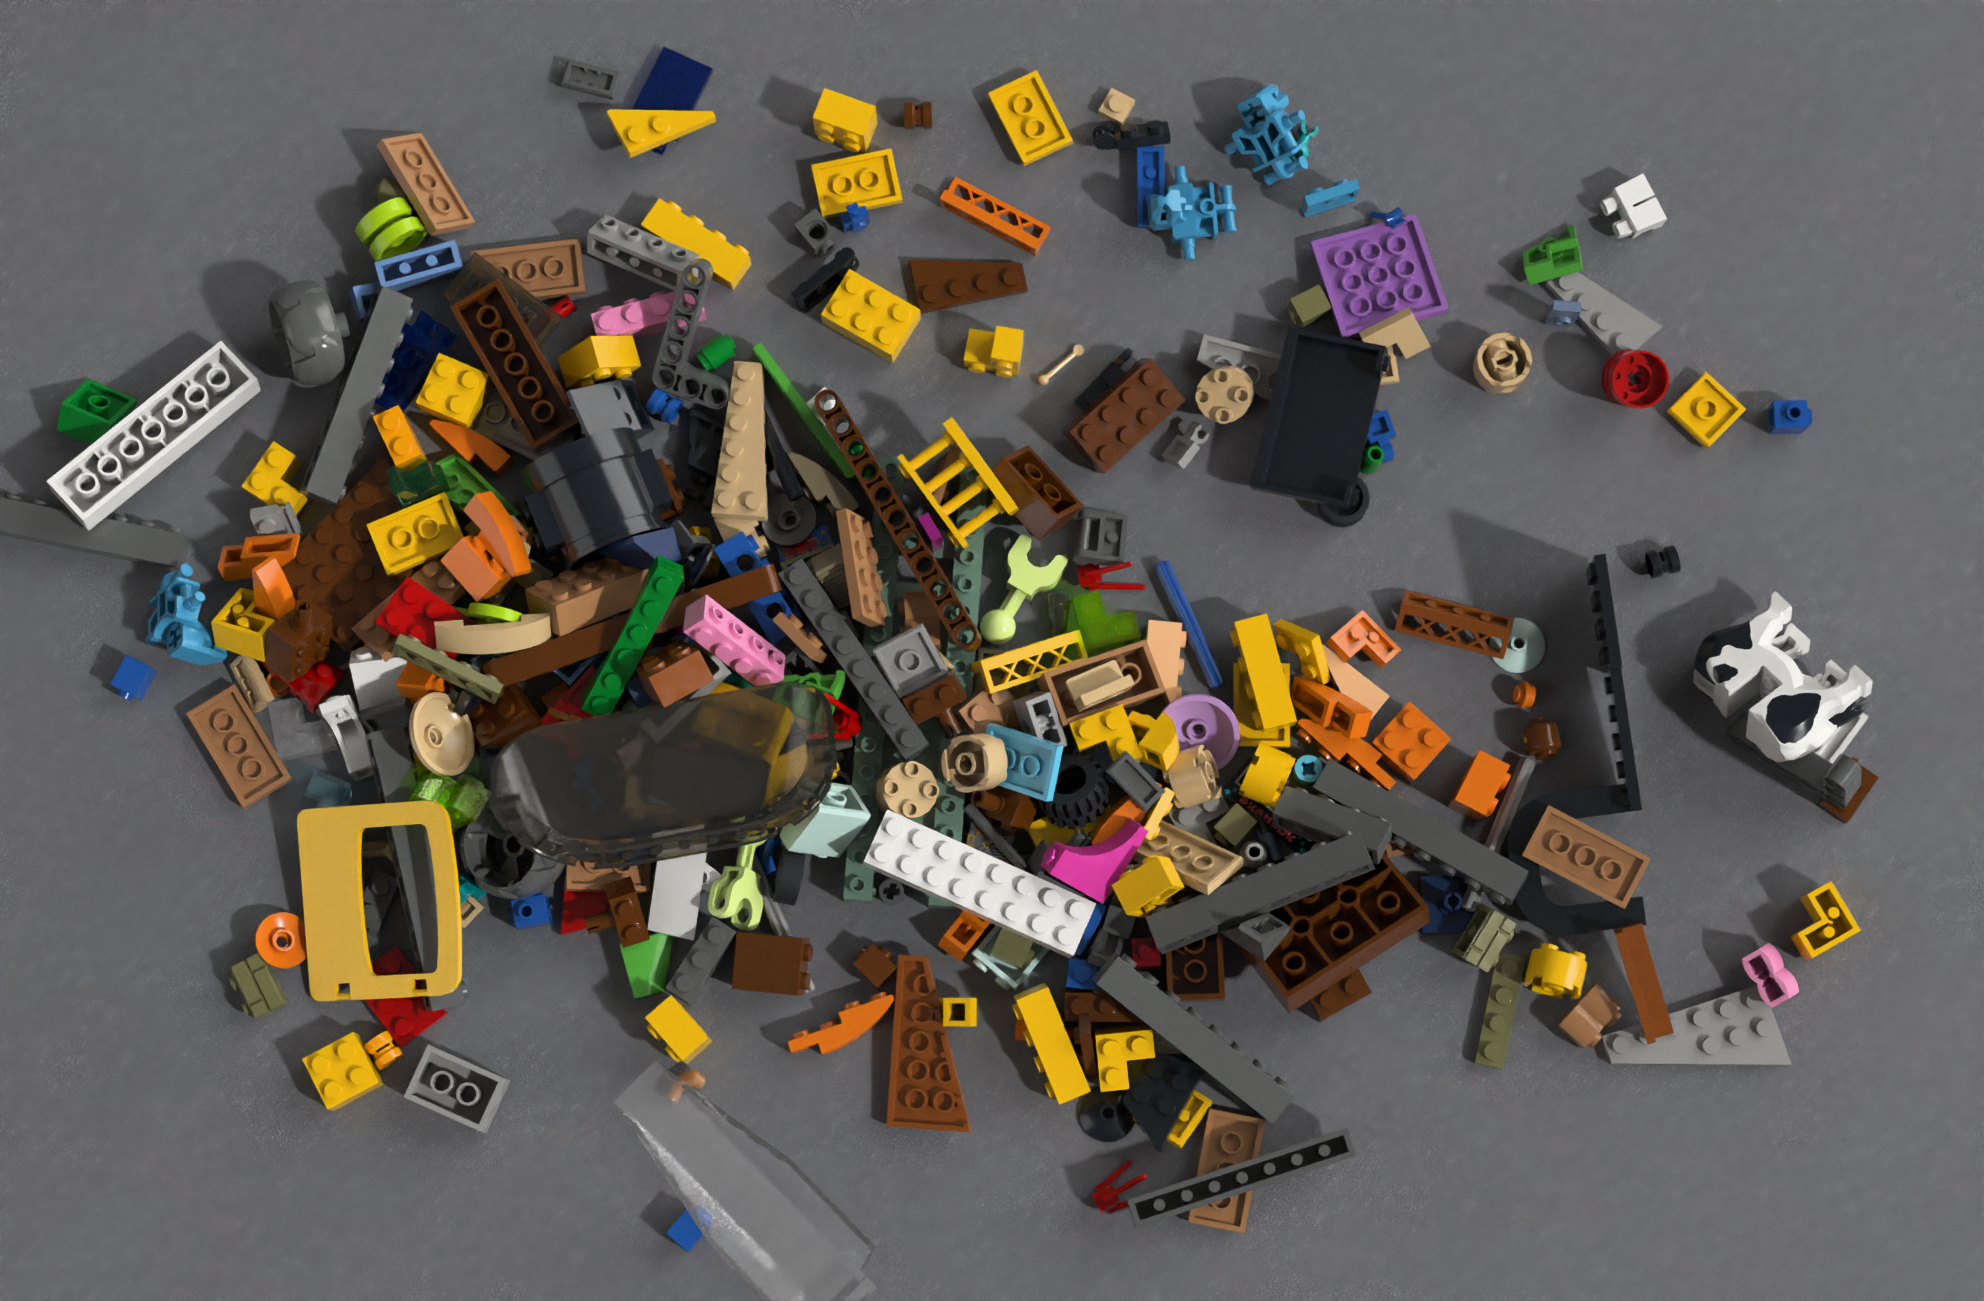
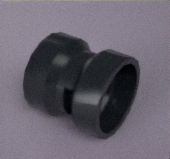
[1645,545,1681,579]

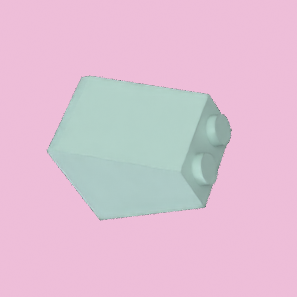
[780,778,871,858]

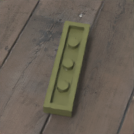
[392,634,504,704]
[1474,952,1526,1070]

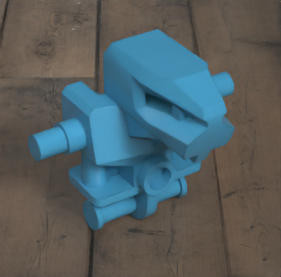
[1224,84,1308,185]
[1147,166,1237,261]
[145,564,227,665]

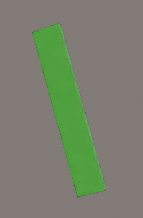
[753,342,858,485]

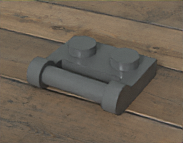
[1073,509,1129,566]

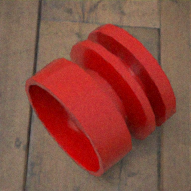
[1601,349,1670,409]

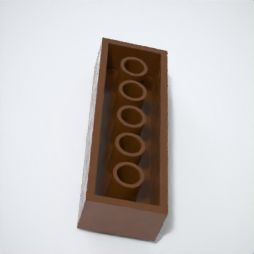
[450,279,581,453]

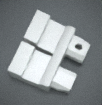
[1600,173,1667,239]

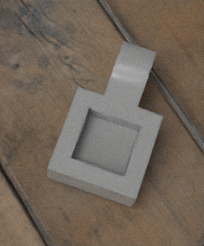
[1161,422,1210,469]

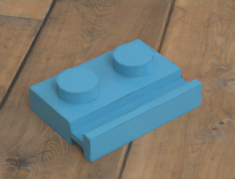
[1301,179,1360,218]

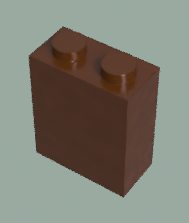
[732,932,813,996]

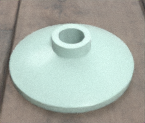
[1489,618,1545,673]

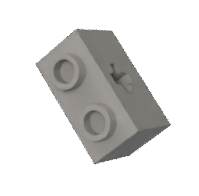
[1013,691,1068,747]

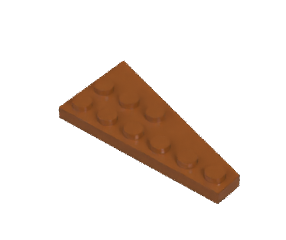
[886,955,972,1133]

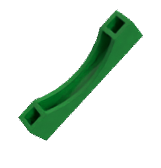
[581,554,684,721]

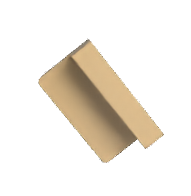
[1065,660,1135,712]

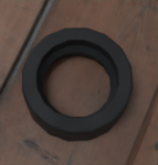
[1316,477,1370,528]
[772,849,805,906]

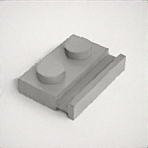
[250,502,305,545]

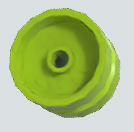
[355,197,427,262]

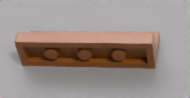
[1395,590,1514,659]
[1614,922,1674,1044]

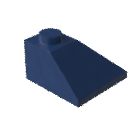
[596,527,682,570]

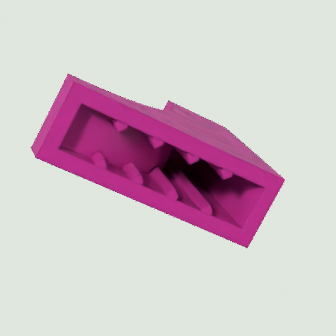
[1040,818,1149,904]

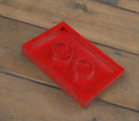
[375,576,479,660]
[365,946,448,1049]

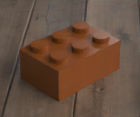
[634,639,714,708]

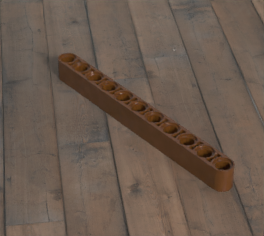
[814,389,982,652]
[481,564,782,688]

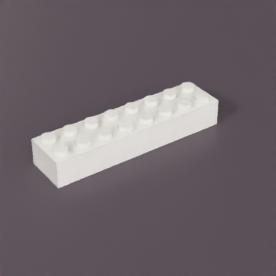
[47,341,261,531]
[862,809,1096,958]

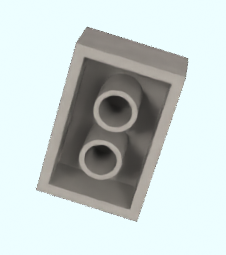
[404,1045,510,1133]

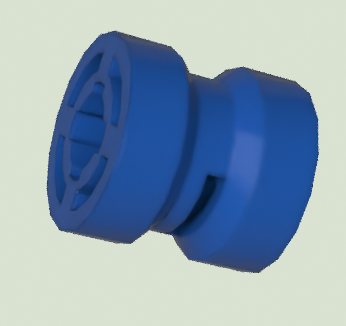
[645,388,684,425]

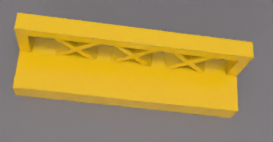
[970,629,1088,694]

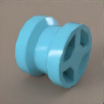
[1293,755,1323,786]

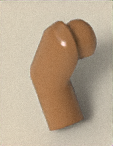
[665,1070,706,1103]

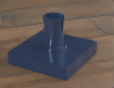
[1419,876,1478,934]

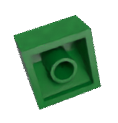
[57,379,138,445]

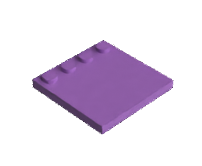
[1310,214,1449,339]

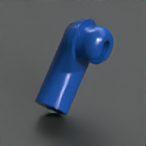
[756,833,782,875]

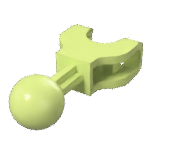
[980,534,1068,645]
[708,817,769,932]

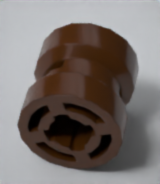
[904,101,932,129]

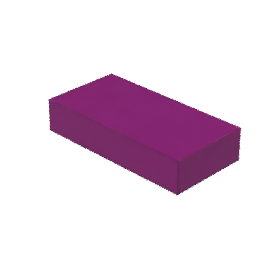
[918,512,943,553]

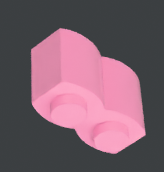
[1742,943,1799,1008]

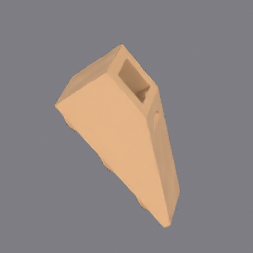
[1146,620,1186,705]

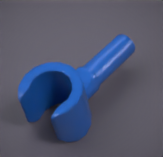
[1370,207,1406,229]

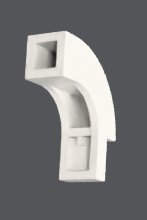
[319,695,373,782]

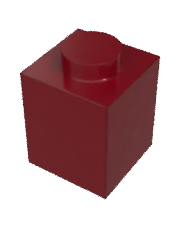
[1130,938,1162,970]

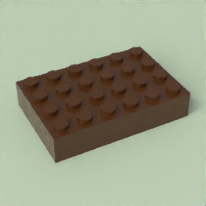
[281,457,467,656]
[1227,853,1430,1013]

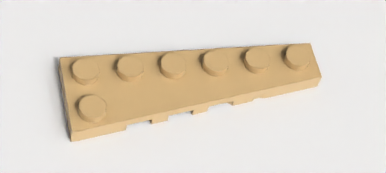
[711,361,768,521]

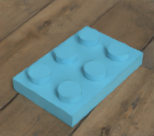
[985,723,1063,802]

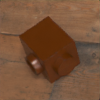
[853,944,897,990]

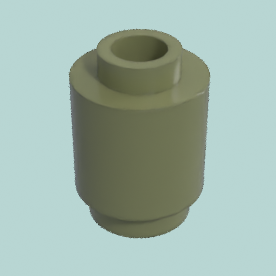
[374,177,413,209]

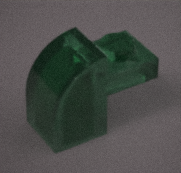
[386,461,451,507]

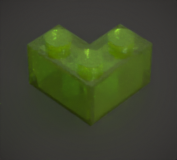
[1072,590,1141,656]
[407,769,491,830]

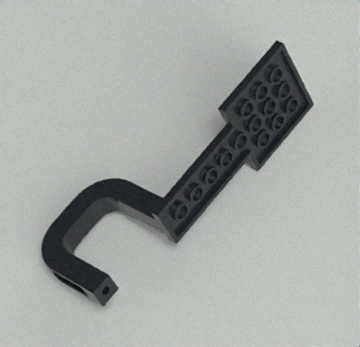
[1507,554,1647,935]

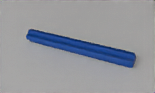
[1154,560,1225,689]

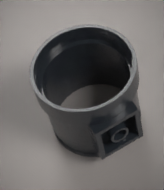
[521,427,673,571]

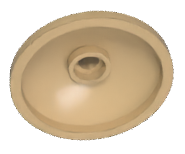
[409,692,475,777]

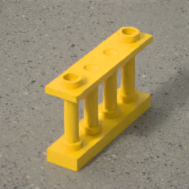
[897,417,1020,549]

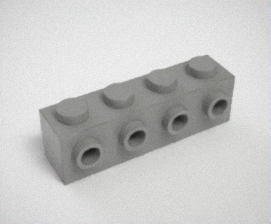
[587,215,699,292]

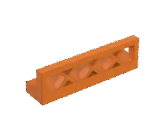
[939,176,1051,257]

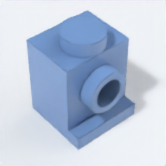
[348,281,381,323]

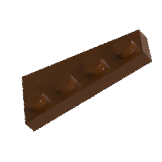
[909,259,1028,314]

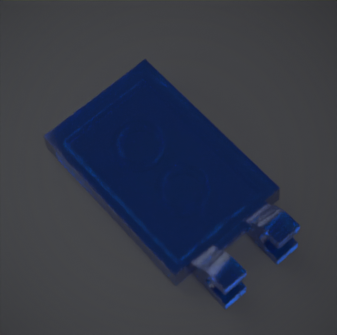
[632,47,713,156]
[375,310,458,412]

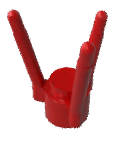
[1077,561,1146,591]
[809,692,862,741]
[1091,1160,1147,1214]

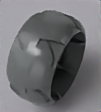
[269,280,350,388]
[460,790,569,899]

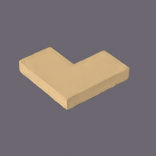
[1359,307,1431,359]

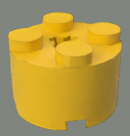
[1238,742,1296,808]
[1524,943,1587,1000]

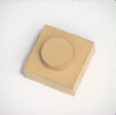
[1098,88,1135,126]

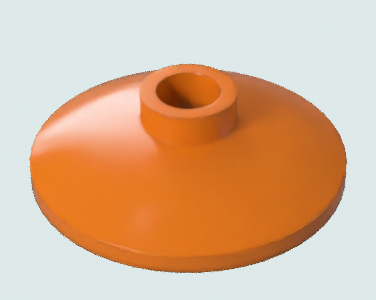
[255,912,307,969]

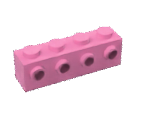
[591,291,707,339]
[683,595,785,692]

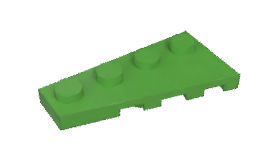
[411,452,522,522]

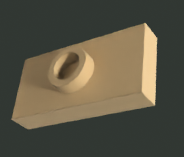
[230,655,275,713]

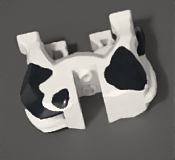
[1693,591,1873,762]

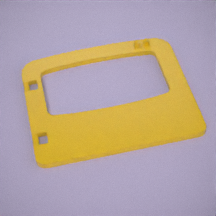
[297,800,462,1002]

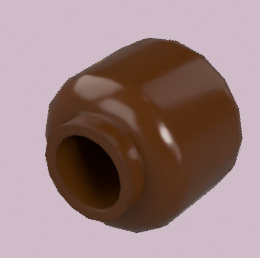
[1522,717,1562,760]

